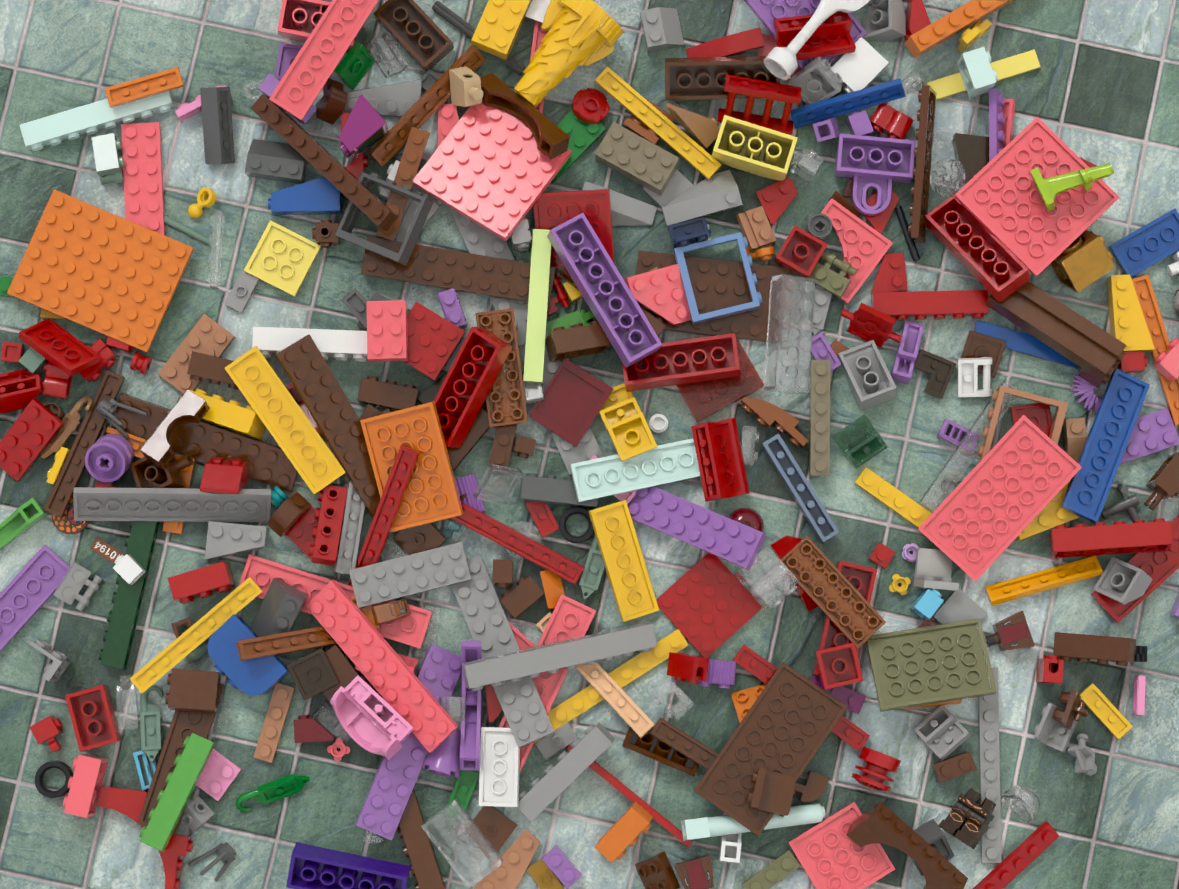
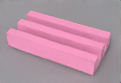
[1133,676,1146,715]

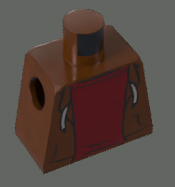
[985,611,1035,651]
[674,854,714,889]

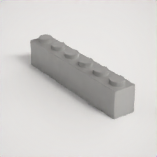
[516,722,615,822]

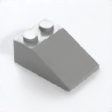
[838,340,897,411]

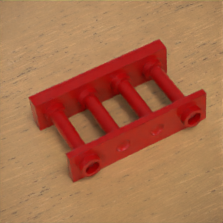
[717,74,801,135]

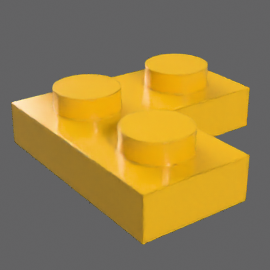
[957,19,992,54]

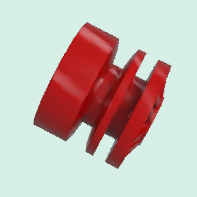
[851,746,901,792]

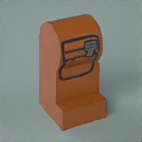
[371,599,411,625]

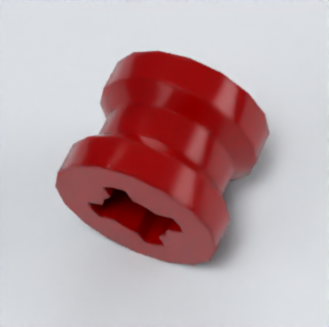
[130,352,152,375]

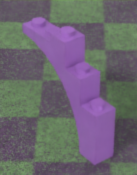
[459,640,482,771]

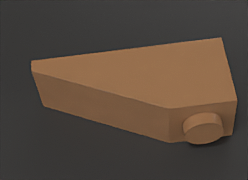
[665,103,720,148]
[1062,418,1087,463]

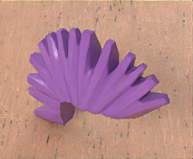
[1072,369,1101,413]

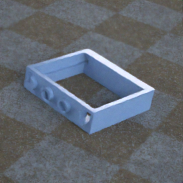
[674,232,762,325]

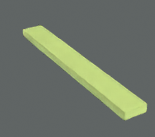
[523,229,551,383]

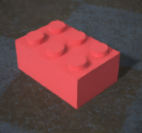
[367,300,408,362]
[63,754,109,818]

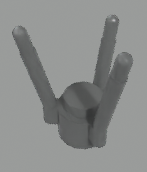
[96,398,147,438]
[188,842,237,882]

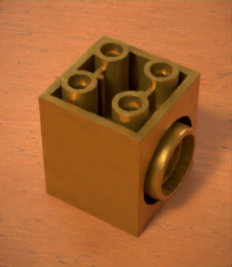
[1051,230,1115,293]

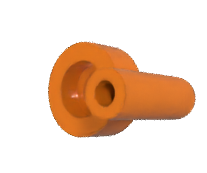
[745,246,775,261]

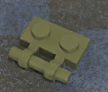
[808,251,857,298]

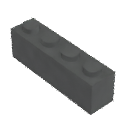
[519,473,598,509]

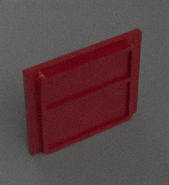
[528,358,614,447]

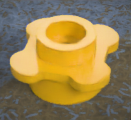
[889,574,911,596]

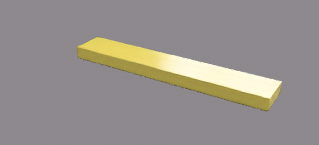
[926,49,1041,100]

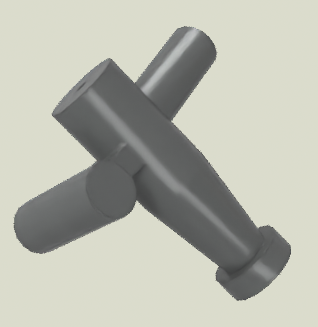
[1101,484,1140,521]

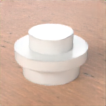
[649,414,668,433]

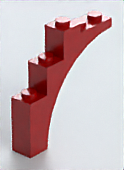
[98,786,194,889]

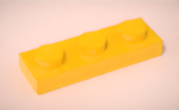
[1079,683,1133,740]

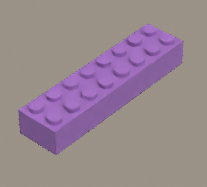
[547,213,663,368]

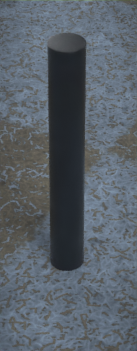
[894,206,920,262]

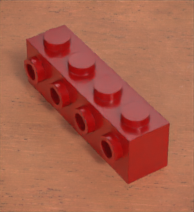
[308,485,348,566]

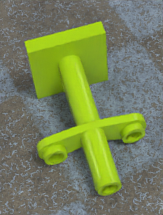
[1030,162,1114,212]

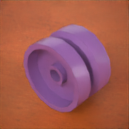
[85,434,134,482]

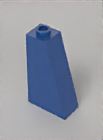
[268,177,342,215]

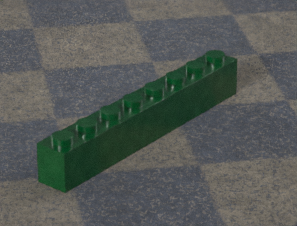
[99,521,160,670]

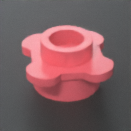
[327,738,350,761]

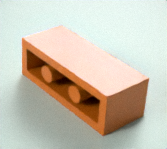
[595,801,653,863]

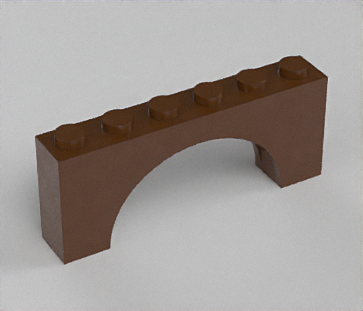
[846,802,968,889]

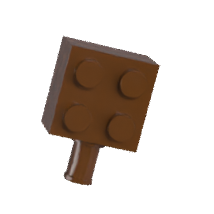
[1144,452,1179,511]
[130,454,194,488]

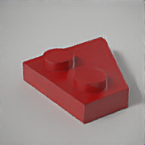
[871,252,908,295]

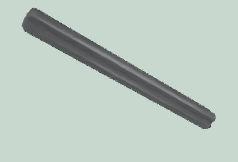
[432,1,525,75]

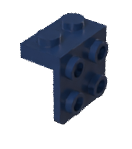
[668,216,711,248]

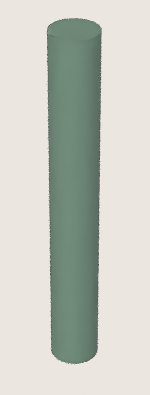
[164,215,212,245]

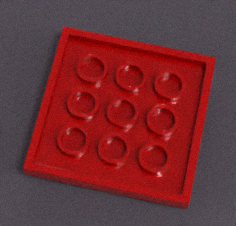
[534,189,615,269]
[656,553,763,658]

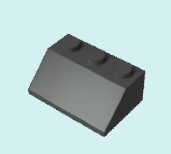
[245,139,307,184]
[251,578,308,637]

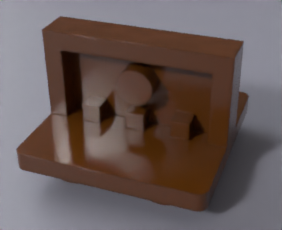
[635,851,680,889]

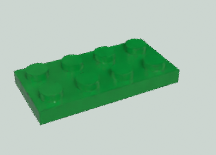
[551,110,606,183]

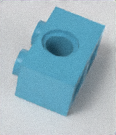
[910,589,944,620]

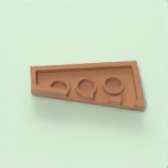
[474,829,541,889]

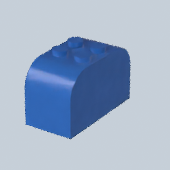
[208,614,290,695]

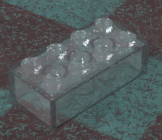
[421,798,503,889]

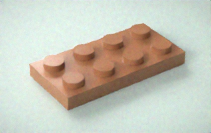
[158,314,235,394]

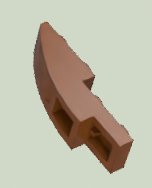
[741,397,809,448]

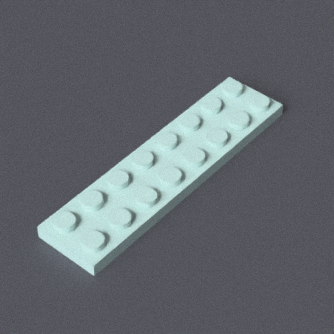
[570,438,701,503]

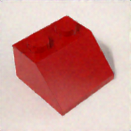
[200,457,248,494]

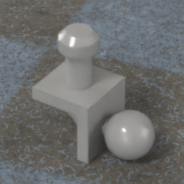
[1068,733,1097,776]

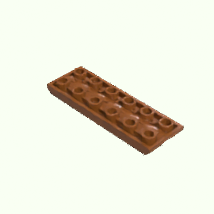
[475,308,528,427]
[779,536,886,649]

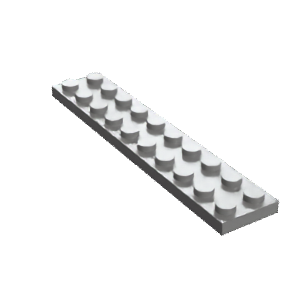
[73,487,271,522]
[451,556,555,748]

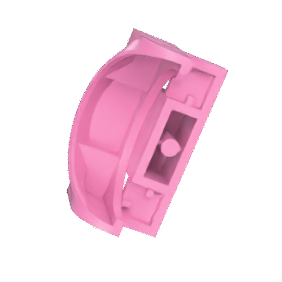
[330,675,414,760]

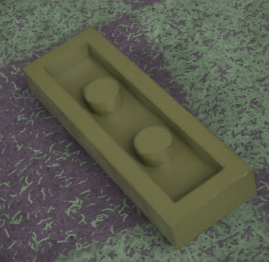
[742,849,800,889]

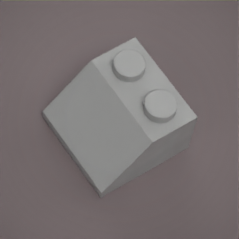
[640,7,684,53]

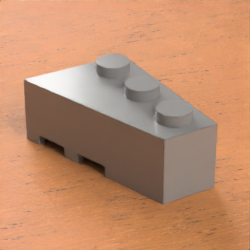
[204,521,269,561]

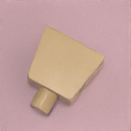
[449,66,483,107]

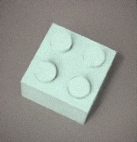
[957,47,998,99]

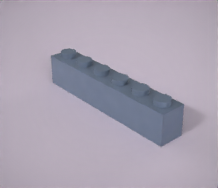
[761,433,839,543]

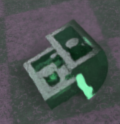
[833,415,888,469]

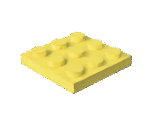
[244,220,321,297]

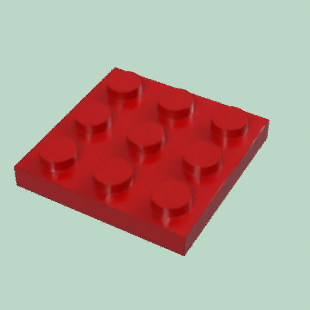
[403,302,466,381]

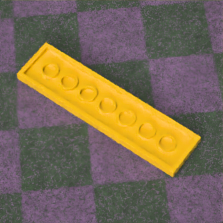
[225,346,346,495]

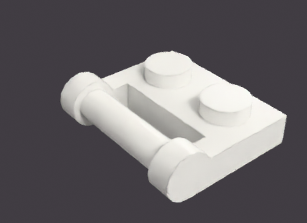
[958,357,993,397]

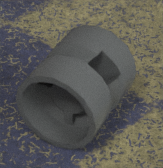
[805,213,832,241]

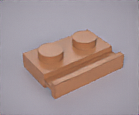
[736,206,776,251]

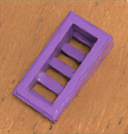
[937,419,980,453]

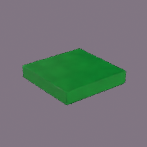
[334,41,375,90]

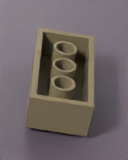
[594,122,680,196]

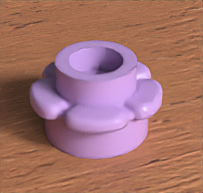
[902,543,919,562]

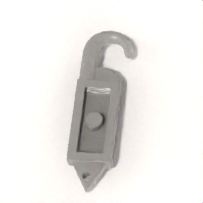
[804,268,834,339]

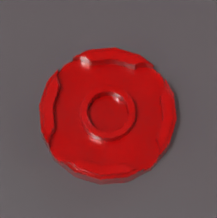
[571,88,610,124]

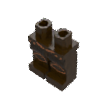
[938,788,996,849]

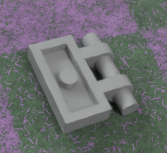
[53,562,102,611]

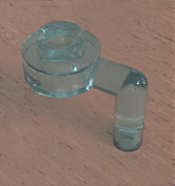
[443,519,462,545]

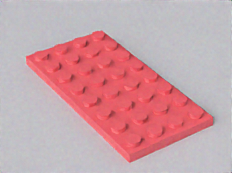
[918,415,1082,582]

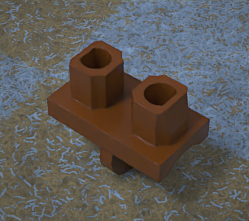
[1053,689,1088,729]

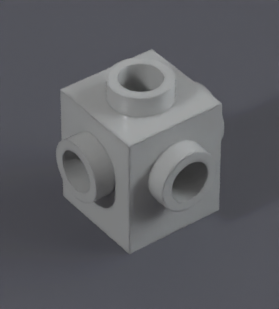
[182,797,214,832]

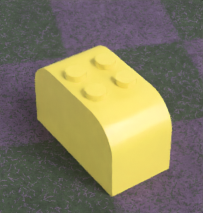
[712,115,798,180]

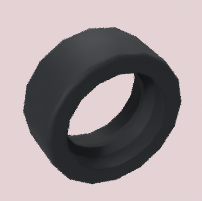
[559,507,594,544]
[34,761,73,798]

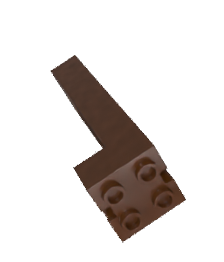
[985,281,1126,388]

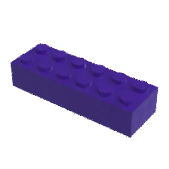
[286,842,411,889]

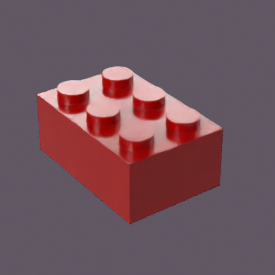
[168,561,235,604]
[65,685,122,752]

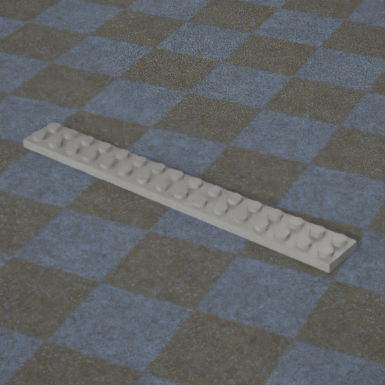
[448,206,603,475]

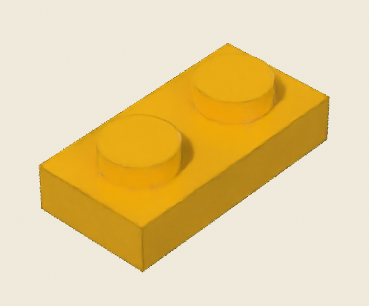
[46,446,70,485]

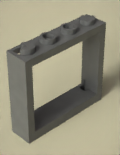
[335,172,434,266]

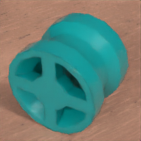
[271,485,290,508]

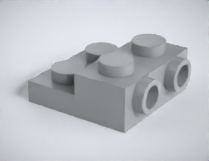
[788,56,843,105]

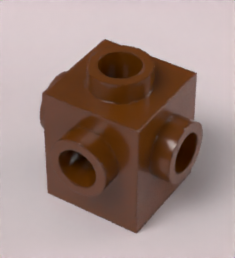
[312,220,340,248]

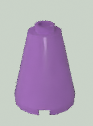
[421,728,461,779]

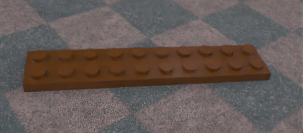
[361,236,556,306]
[276,334,381,519]
[111,393,298,492]

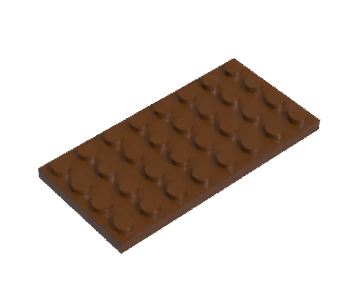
[636,250,790,344]
[694,662,847,837]

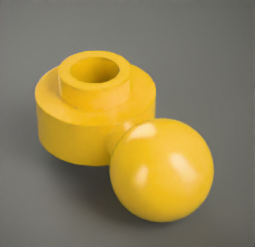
[188,187,217,219]

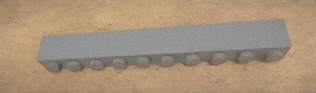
[461,622,657,691]

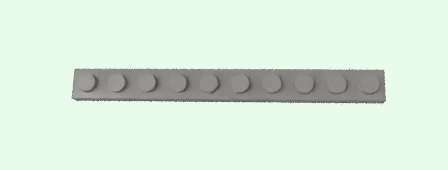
[978,668,1002,863]

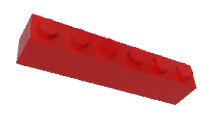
[871,290,989,321]

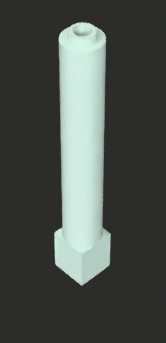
[681,803,825,841]

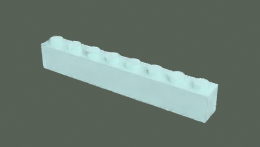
[20,91,175,151]

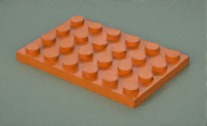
[360,401,464,532]

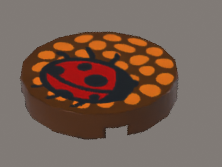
[51,496,90,534]

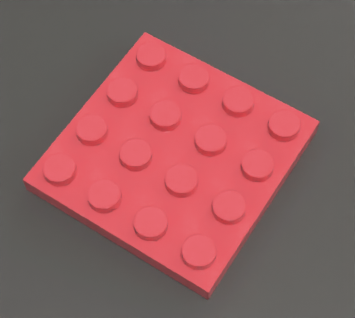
[788,802,895,889]

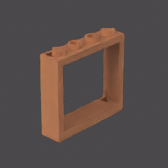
[977,385,1068,461]

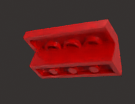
[774,11,856,60]
[691,418,749,502]

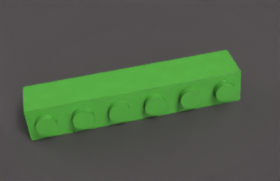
[139,733,215,852]

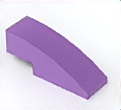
[891,321,924,385]

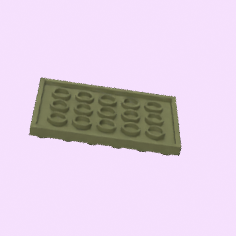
[866,619,997,712]

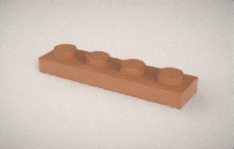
[253,683,295,763]

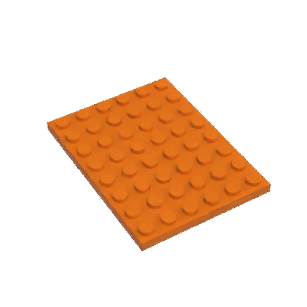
[7,189,194,353]

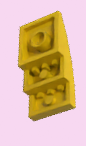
[599,383,657,462]

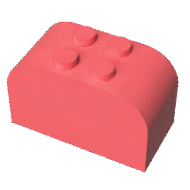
[277,0,355,50]

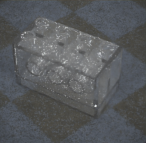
[734,546,799,610]

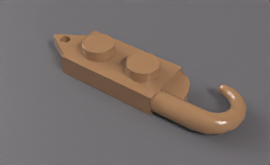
[40,396,93,459]

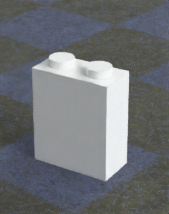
[831,37,889,94]

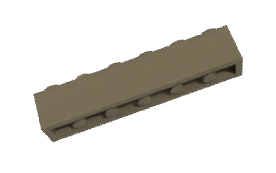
[809,360,831,476]

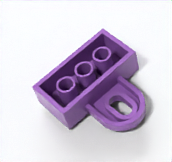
[834,134,916,216]

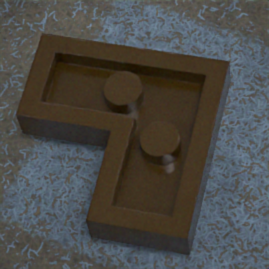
[914,349,956,399]

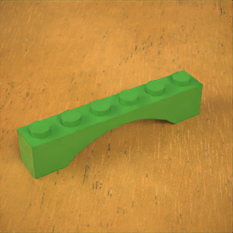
[0,498,49,550]

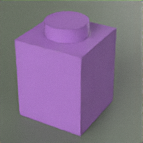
[846,110,874,136]
[813,117,840,142]

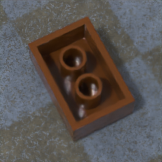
[545,321,612,362]

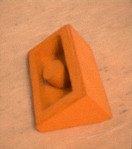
[540,570,565,610]

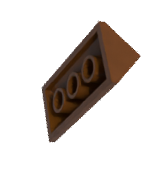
[622,727,699,776]

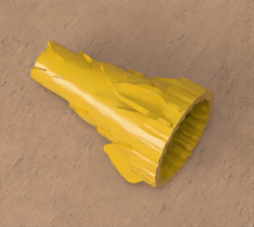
[514,0,624,107]

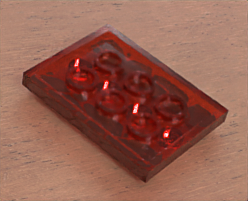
[676,338,764,423]

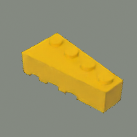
[1106,275,1155,353]
[188,388,266,441]

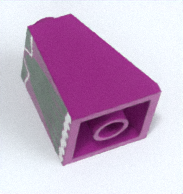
[338,94,389,160]

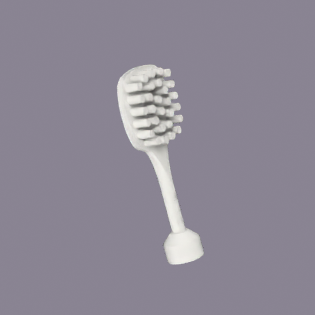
[764,0,870,80]

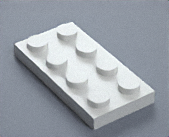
[479,727,520,807]

